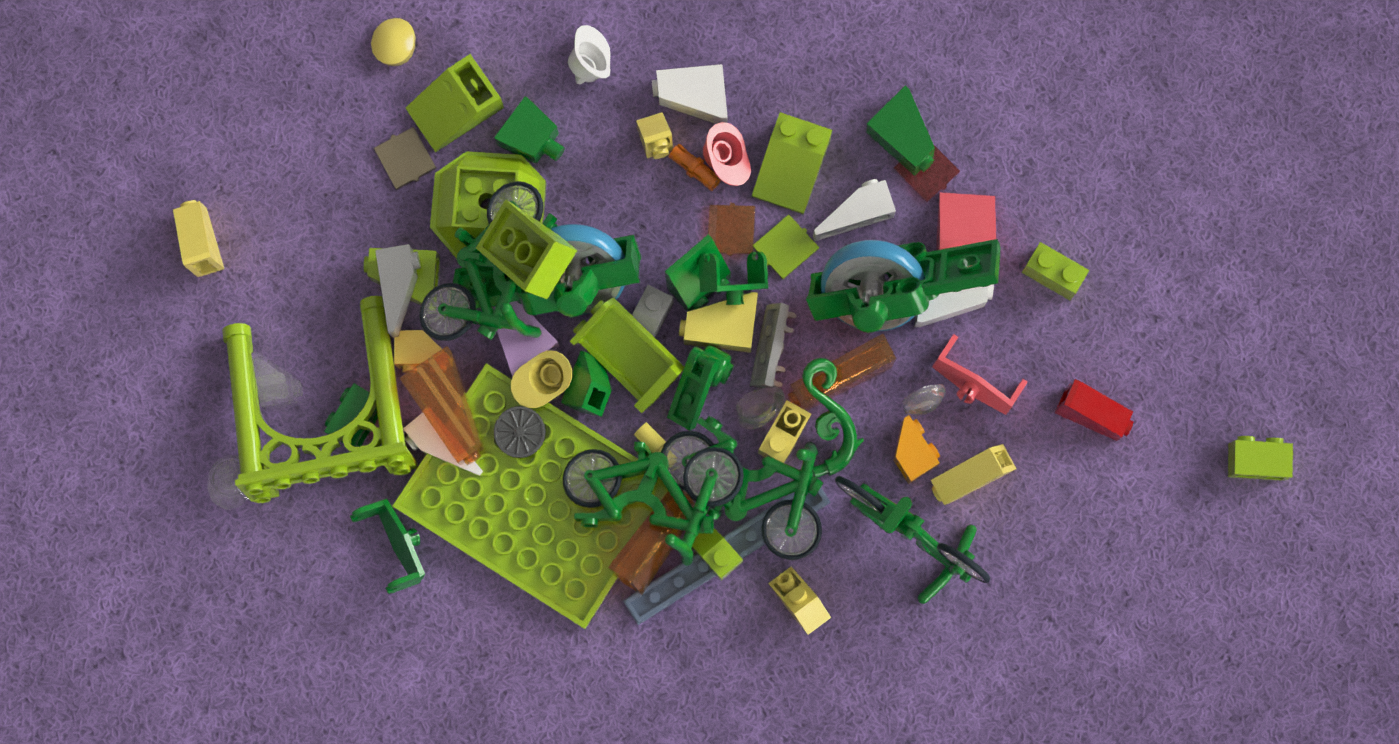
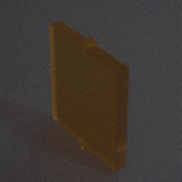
[708,203,756,257]

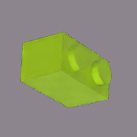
[1021,242,1089,301]
[1228,436,1293,481]

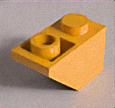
[893,415,940,484]

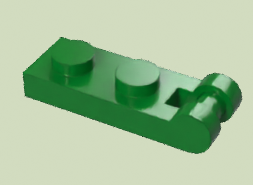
[667,347,721,431]

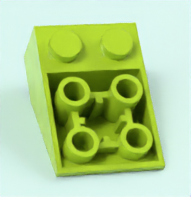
[405,54,504,153]

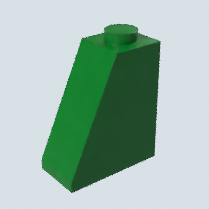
[866,85,935,176]

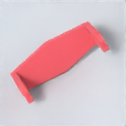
[932,334,1028,415]

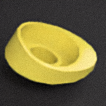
[371,18,416,66]

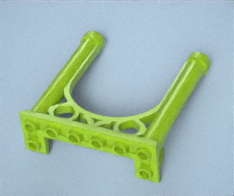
[222,296,418,503]

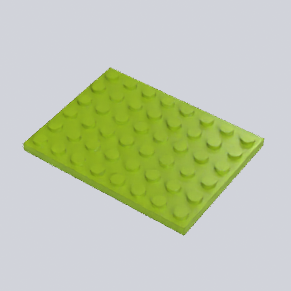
[393,363,670,629]

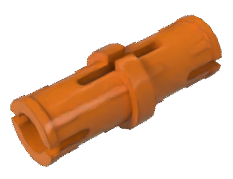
[669,144,721,191]

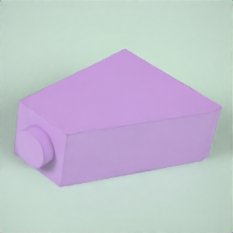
[493,301,559,376]

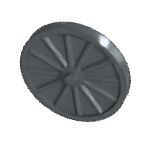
[494,406,546,458]

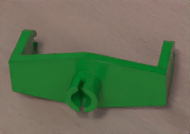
[699,252,768,305]
[350,499,425,594]

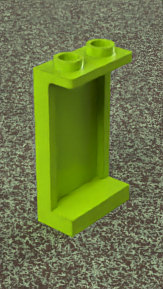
[570,297,684,413]

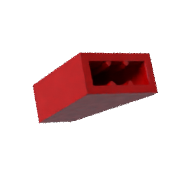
[1055,379,1134,441]

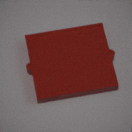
[894,144,960,202]

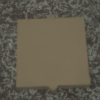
[374,127,437,190]

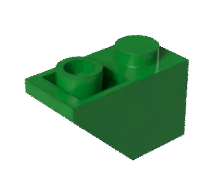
[561,350,612,417]

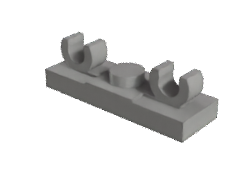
[750,303,797,388]

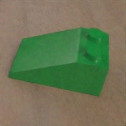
[665,234,731,312]

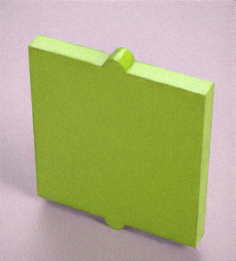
[753,214,819,279]

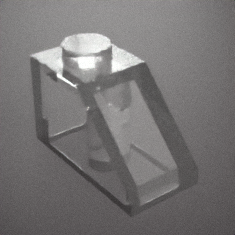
[251,352,303,411]

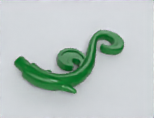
[802,358,864,478]

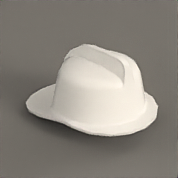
[568,25,610,85]

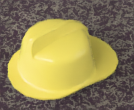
[511,350,572,408]

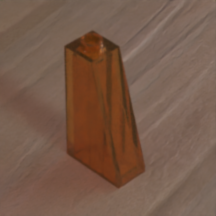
[787,334,897,411]
[400,346,484,466]
[608,490,695,595]

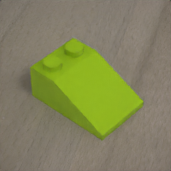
[752,112,832,215]
[476,200,577,299]

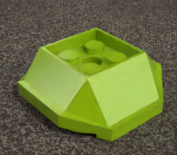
[430,151,547,259]

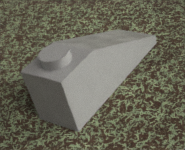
[375,244,421,338]
[632,285,674,338]

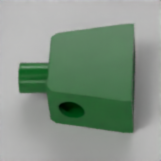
[494,96,565,164]

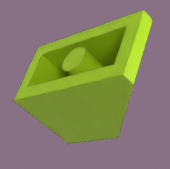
[692,528,743,581]

